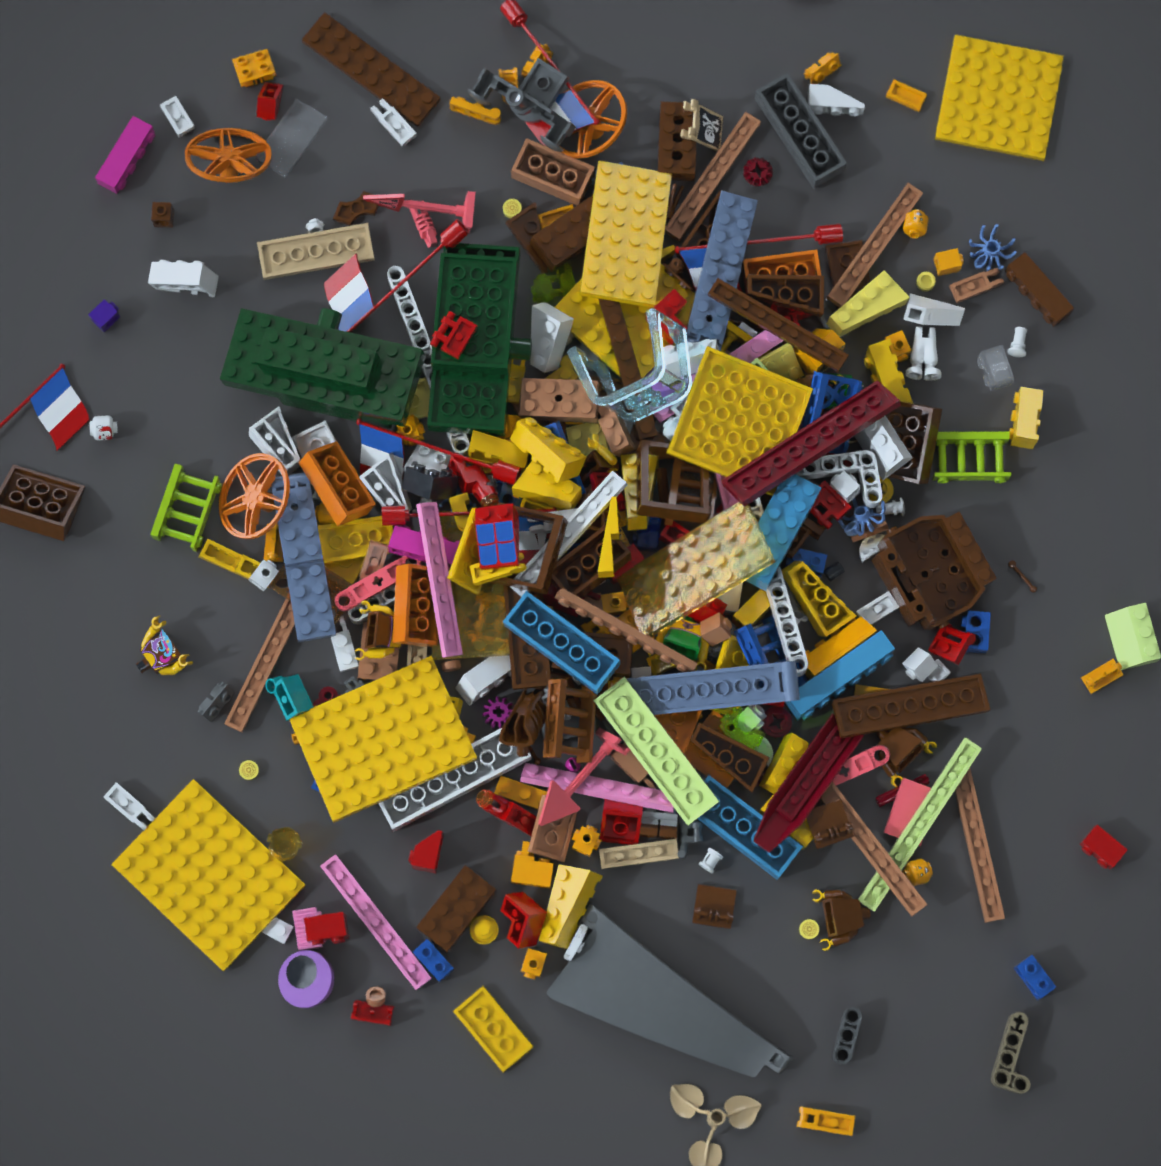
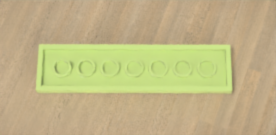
[594,677,720,825]

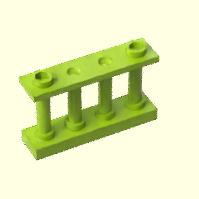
[932,432,1011,483]
[150,464,222,552]

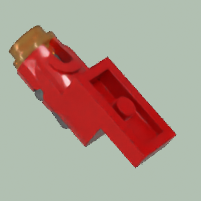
[448,453,499,507]
[476,789,537,837]

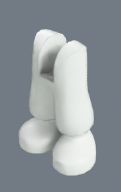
[905,326,941,381]

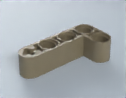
[991,1012,1030,1094]

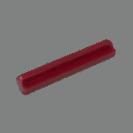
[875,774,930,807]

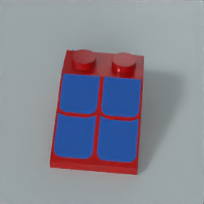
[475,503,519,571]

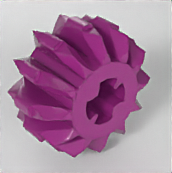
[482,696,513,729]

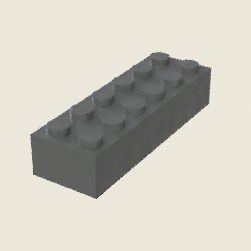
[755,73,847,189]

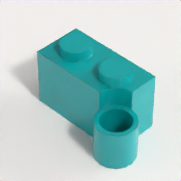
[265,674,314,721]

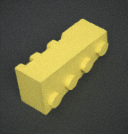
[826,270,910,337]

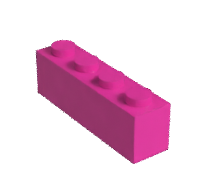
[95,116,155,194]
[388,525,460,570]

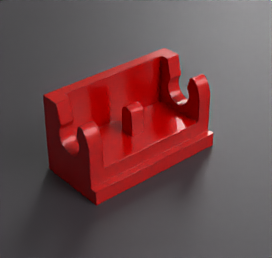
[350,1000,394,1026]

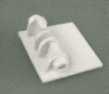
[402,444,451,472]

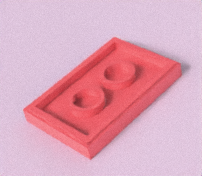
[883,778,931,846]

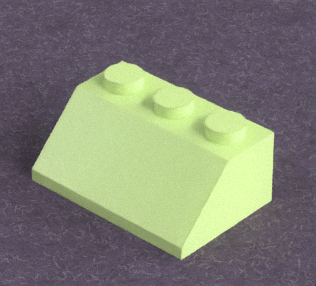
[1105,603,1161,670]

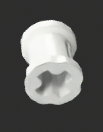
[698,848,723,873]

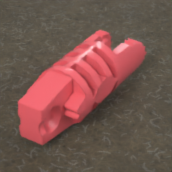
[409,200,437,248]

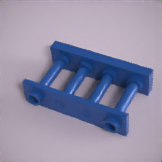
[734,615,808,688]

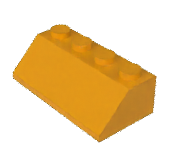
[799,616,877,680]

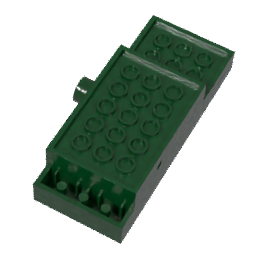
[427,243,532,436]
[220,308,426,429]

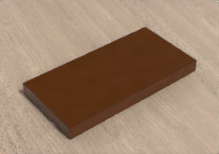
[825,240,870,310]

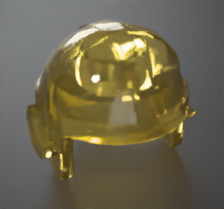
[267,827,303,862]

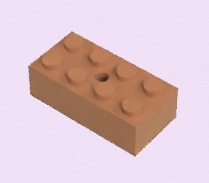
[511,138,595,206]
[520,378,600,423]

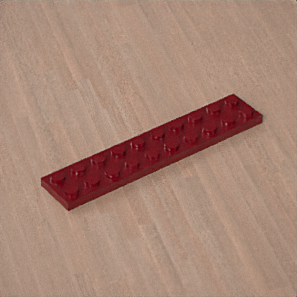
[722,380,901,507]

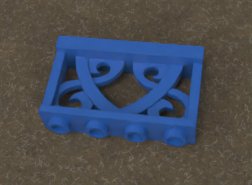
[801,371,862,454]

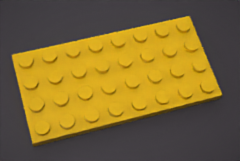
[579,160,672,308]

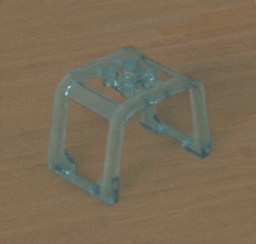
[567,308,692,422]

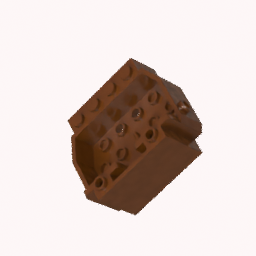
[872,511,997,630]

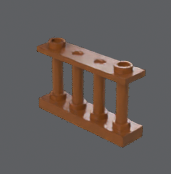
[664,458,717,532]
[543,679,597,763]

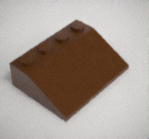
[869,401,942,484]
[0,464,85,541]

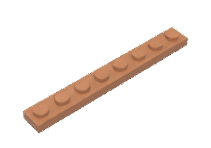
[665,112,761,241]
[827,182,923,308]
[555,588,698,672]
[224,592,295,733]
[955,768,1005,923]
[821,781,927,917]

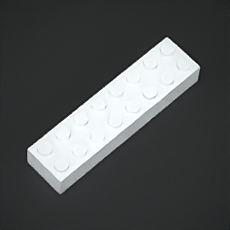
[379,728,531,832]

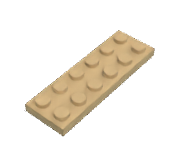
[257,223,375,280]

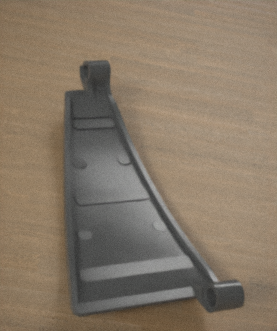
[547,902,793,1077]

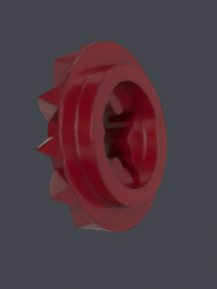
[743,157,773,186]
[762,707,792,738]

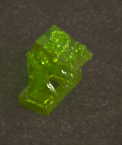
[530,264,576,304]
[719,707,766,750]

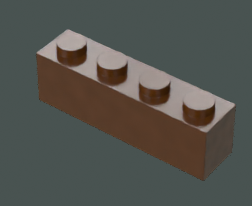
[1005,252,1074,327]

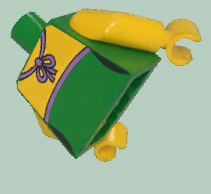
[648,615,709,671]

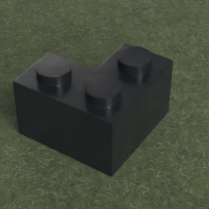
[402,464,459,500]

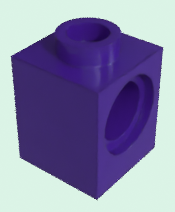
[88,299,120,332]

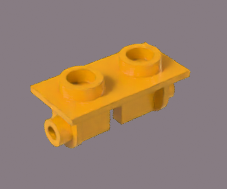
[521,44,553,78]
[803,52,841,84]
[264,522,283,562]
[1081,658,1124,694]

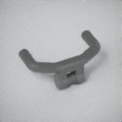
[677,812,703,861]

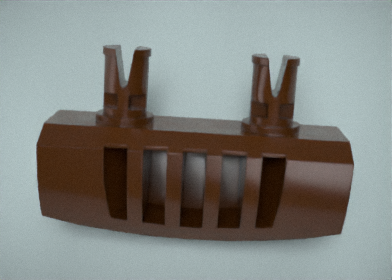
[499,689,547,757]

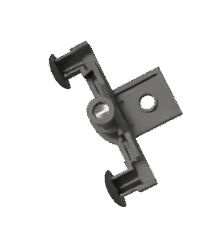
[468,58,576,152]

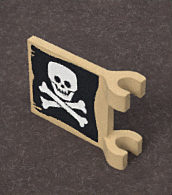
[681,99,723,152]

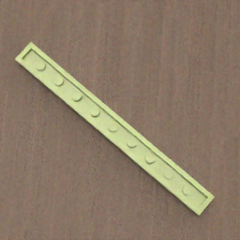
[858,738,982,912]

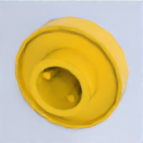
[470,915,499,945]

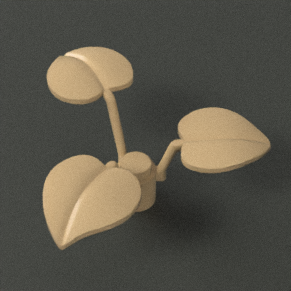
[670,1084,761,1166]

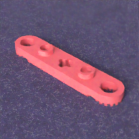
[335,556,421,611]
[833,745,890,786]

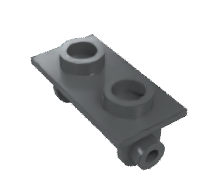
[197,681,235,722]

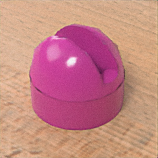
[565,757,581,773]

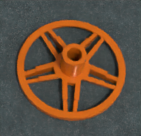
[559,80,627,158]
[185,128,272,182]
[219,453,290,539]

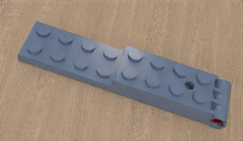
[682,191,758,351]
[271,473,336,642]
[627,661,800,715]

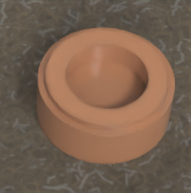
[441,660,461,672]
[366,987,386,1007]

